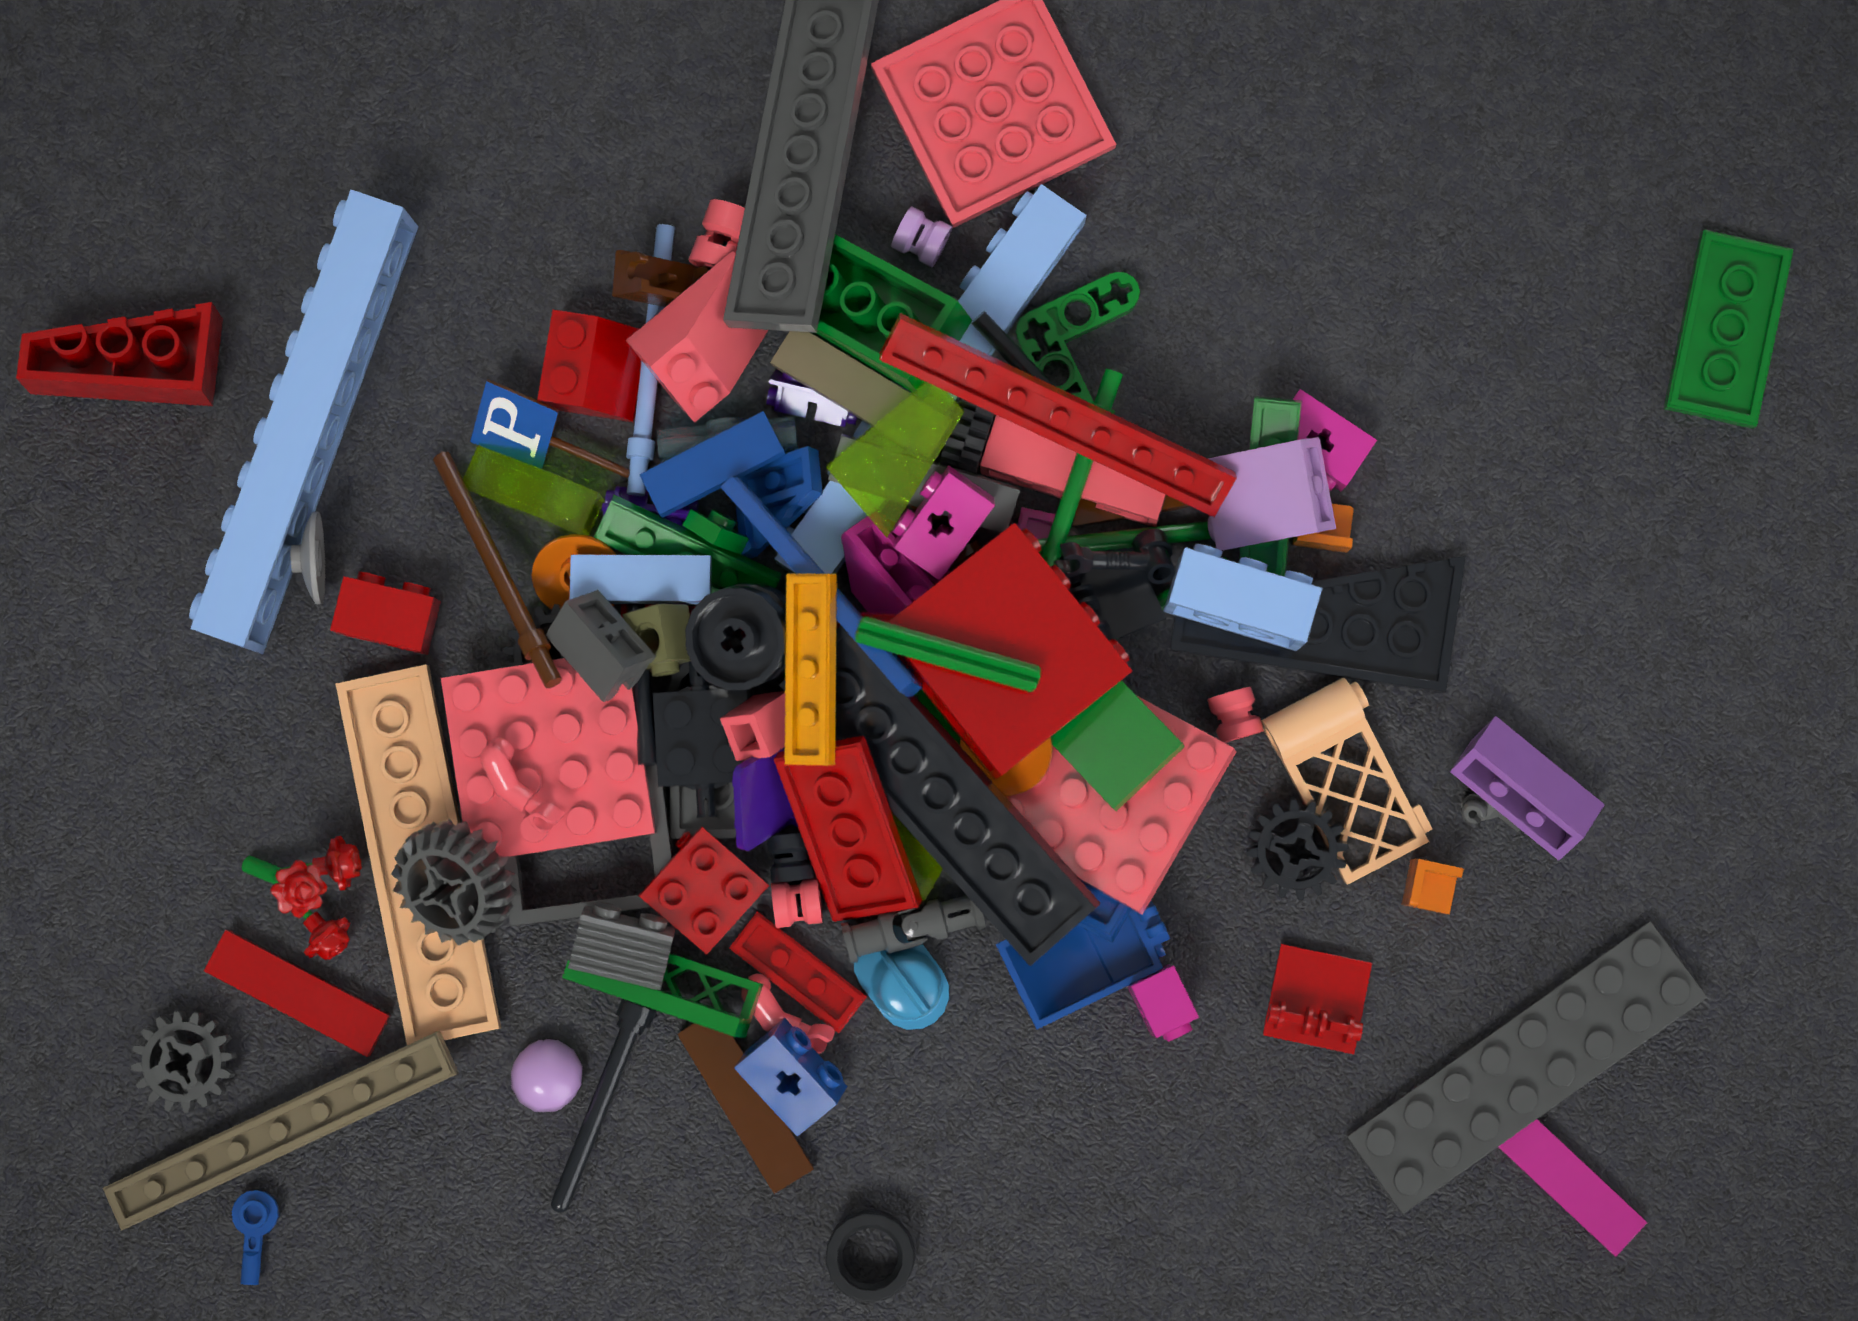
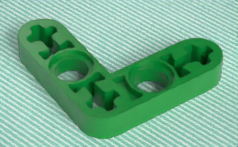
[1016,272,1140,403]

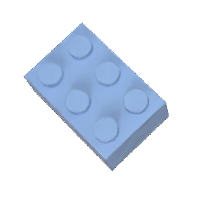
[1163,544,1322,651]

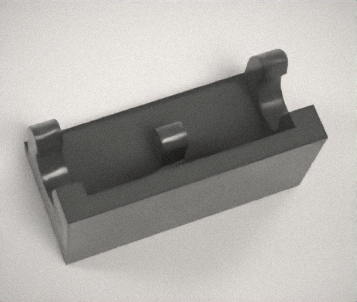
[546,590,656,702]

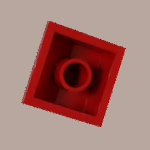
[537,309,642,422]

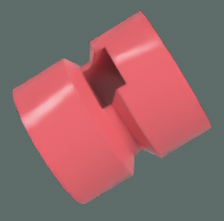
[688,199,745,268]

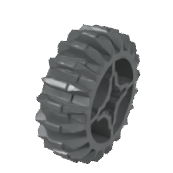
[391,819,517,946]

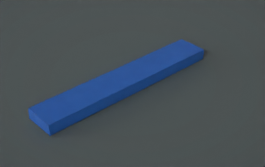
[721,476,922,697]

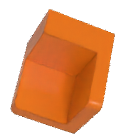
[1292,504,1353,553]
[1402,859,1464,915]

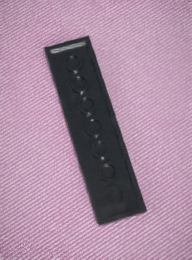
[780,625,1101,966]

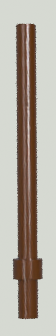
[433,451,562,688]

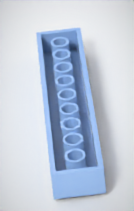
[189,190,418,654]

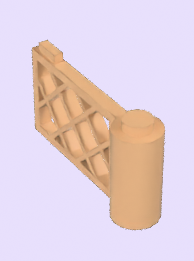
[1261,677,1432,885]

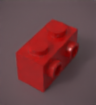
[330,571,441,655]

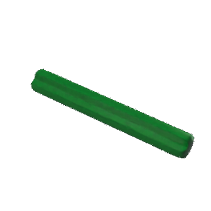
[855,616,1041,692]

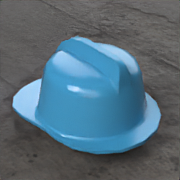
[854,925,949,1030]

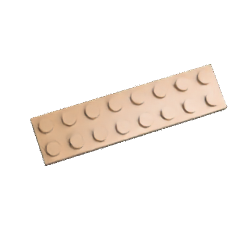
[336,664,501,1045]

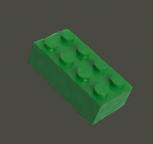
[810,234,972,398]

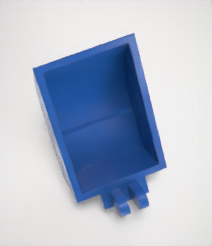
[996,900,1170,1030]

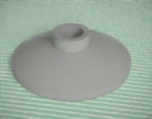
[291,512,325,605]

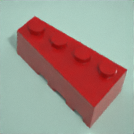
[16,302,223,406]

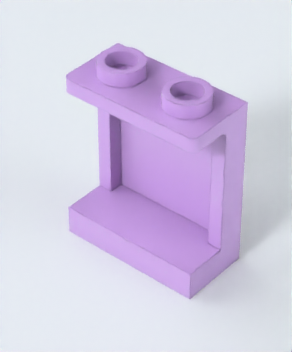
[1208,437,1336,551]

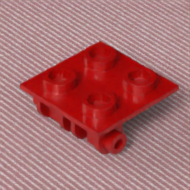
[638,826,769,955]
[1262,944,1372,1054]

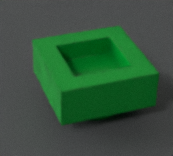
[682,509,749,555]

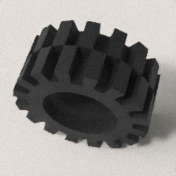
[940,398,996,474]

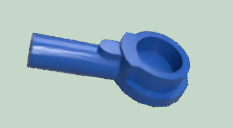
[232,1190,279,1285]

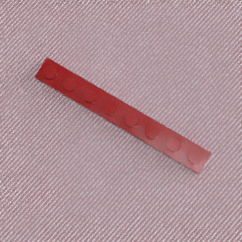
[879,313,1237,517]

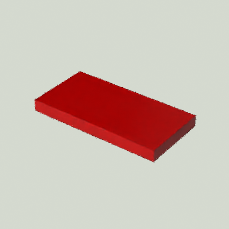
[774,735,922,922]

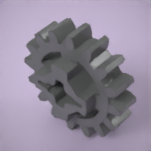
[131,1011,237,1113]

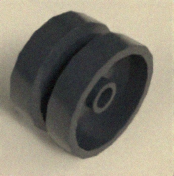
[685,583,786,690]

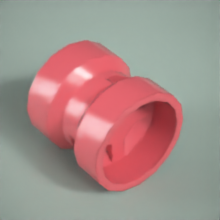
[1207,687,1264,743]
[771,878,823,928]

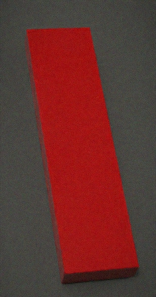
[204,930,391,1057]

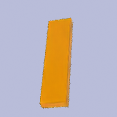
[785,574,837,765]

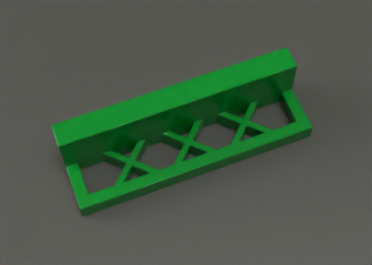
[562,953,763,1038]

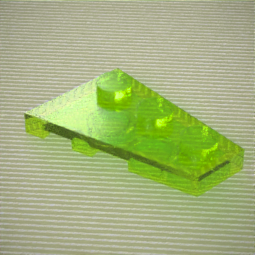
[826,382,964,538]

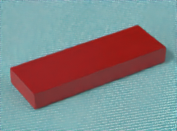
[729,911,868,1034]

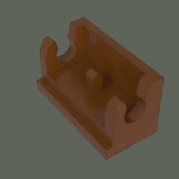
[612,250,711,307]

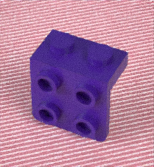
[732,747,798,851]

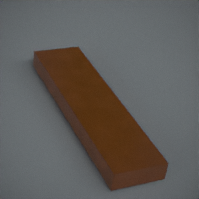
[677,1023,814,1194]

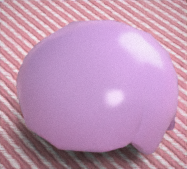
[511,1039,583,1112]

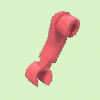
[480,737,565,832]
[741,973,835,1054]

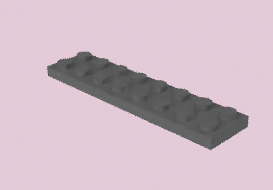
[723,0,879,333]
[1347,921,1708,1215]

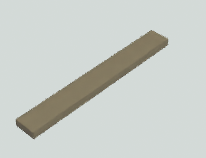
[103,1031,459,1231]

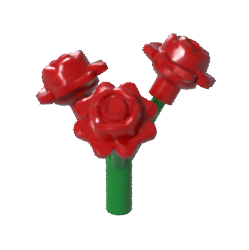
[242,836,362,960]

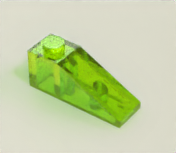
[463,445,605,536]

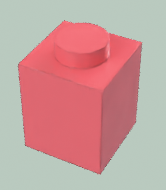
[720,691,785,761]

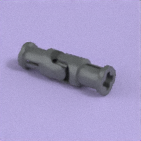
[840,895,986,964]

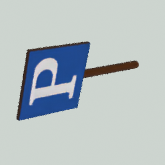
[470,379,630,478]

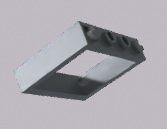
[504,718,675,926]

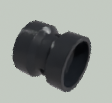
[767,832,817,883]

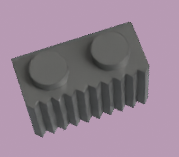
[568,902,676,991]

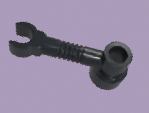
[1055,529,1175,584]

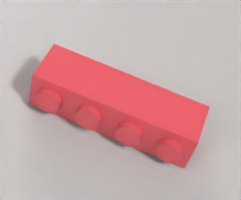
[980,415,1166,527]

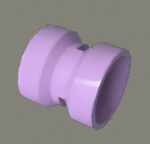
[891,206,952,268]

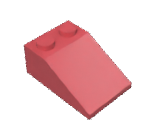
[626,251,768,423]

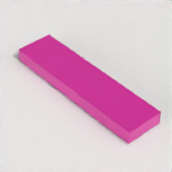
[1498,1119,1648,1257]

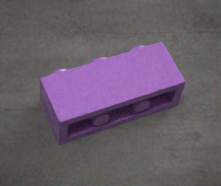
[1450,716,1605,861]

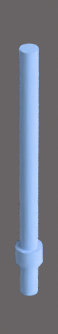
[626,224,675,496]

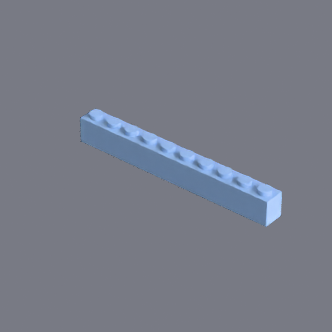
[774,184,1087,574]

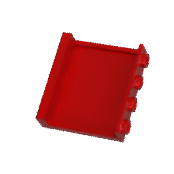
[887,523,1132,780]

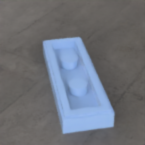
[569,555,712,604]

